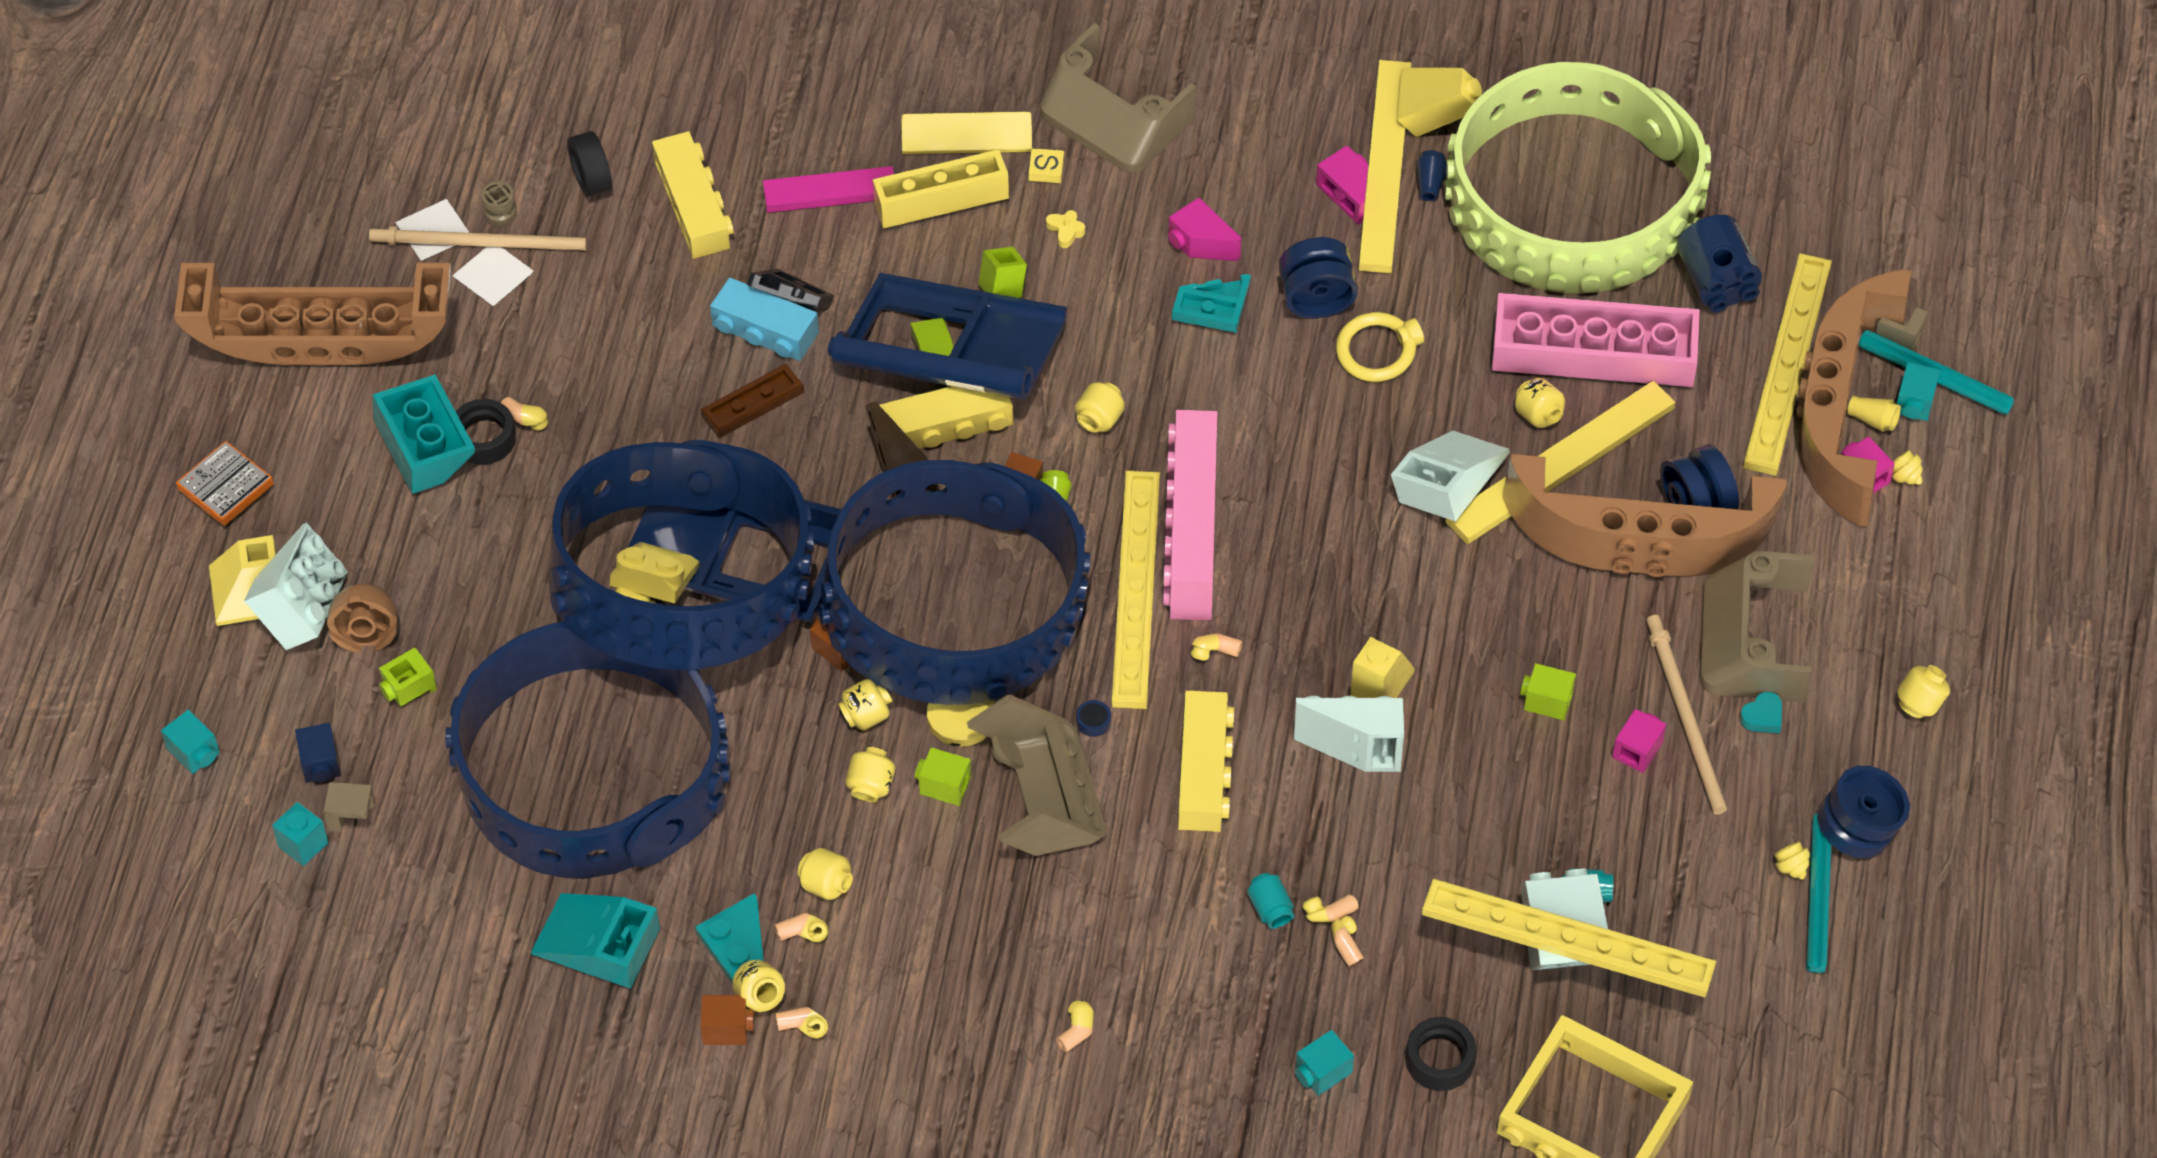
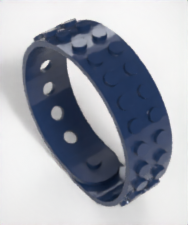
[549,440,814,670]
[818,460,1090,705]
[445,622,731,879]

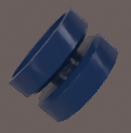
[1279,237,1358,319]
[1660,444,1739,510]
[1817,765,1910,858]

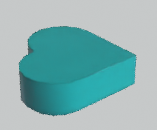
[1740,692,1782,734]

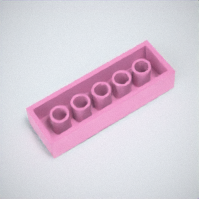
[1492,293,1700,387]
[1163,410,1217,620]

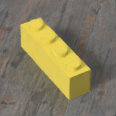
[652,131,734,259]
[873,149,1009,229]
[880,386,1013,449]
[1178,691,1234,832]

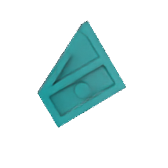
[1172,274,1251,333]
[695,893,764,985]

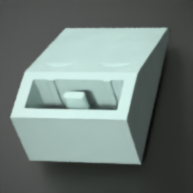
[1391,431,1510,522]
[244,523,348,650]
[1294,696,1404,772]

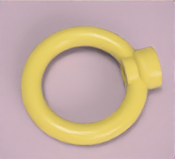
[1336,312,1424,382]

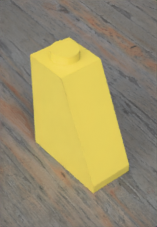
[1397,68,1482,137]
[1350,637,1415,698]

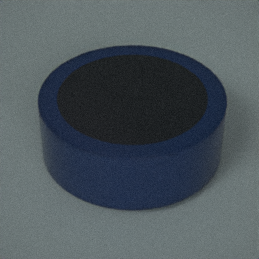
[1076,700,1111,736]

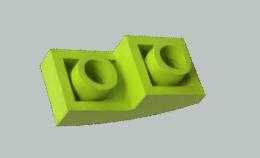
[910,318,954,356]

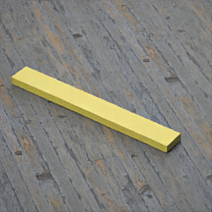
[1359,60,1411,274]
[1743,253,1832,476]
[1446,381,1675,545]
[1112,471,1160,709]
[1422,879,1716,998]

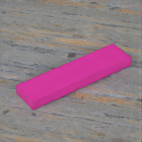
[763,166,894,213]

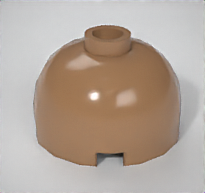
[327,584,397,652]

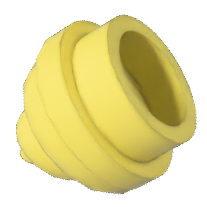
[1892,450,1923,485]
[1774,841,1810,880]

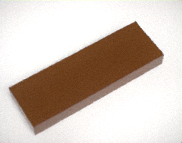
[700,363,805,438]

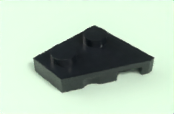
[747,269,834,312]

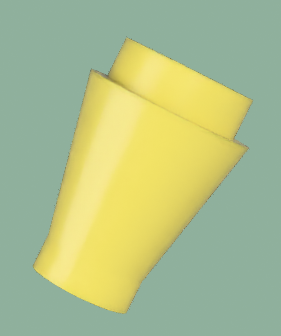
[1847,396,1901,432]

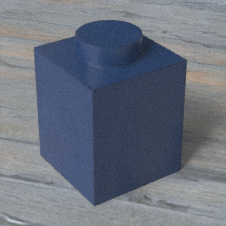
[295,723,341,783]

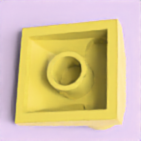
[610,542,700,604]

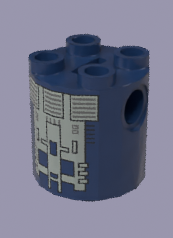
[1676,215,1762,313]

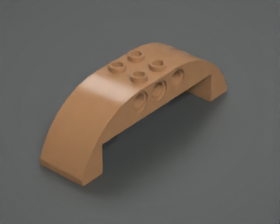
[174,263,451,365]
[1796,270,1911,527]
[1503,454,1787,577]

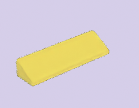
[902,112,1032,154]

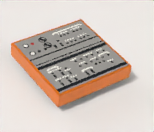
[176,441,274,526]

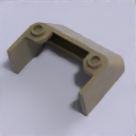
[1040,23,1196,173]
[1700,551,1814,702]
[967,694,1106,856]

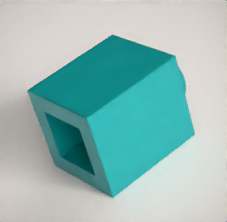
[1897,362,1940,421]
[161,709,220,775]
[272,802,328,867]
[1295,1029,1354,1096]

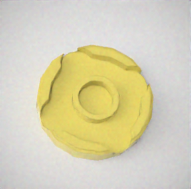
[927,700,995,747]

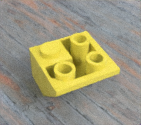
[209,535,277,626]

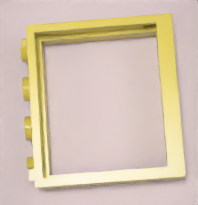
[1497,1015,1693,1158]

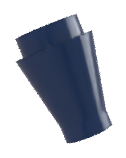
[1415,150,1446,201]

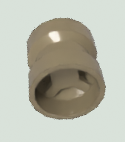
[481,181,517,227]

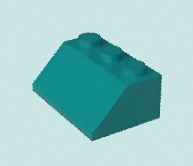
[372,374,475,494]

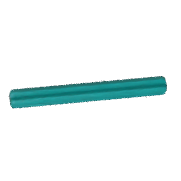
[1859,330,2014,415]
[1806,813,1831,973]

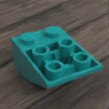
[531,893,660,989]

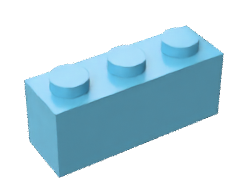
[710,277,819,361]

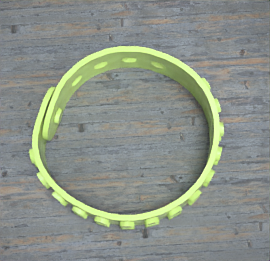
[1444,62,1711,294]

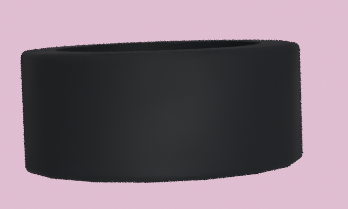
[567,131,612,197]
[456,399,516,465]
[1405,1017,1476,1091]

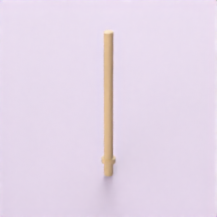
[369,226,587,251]
[1646,615,1727,815]

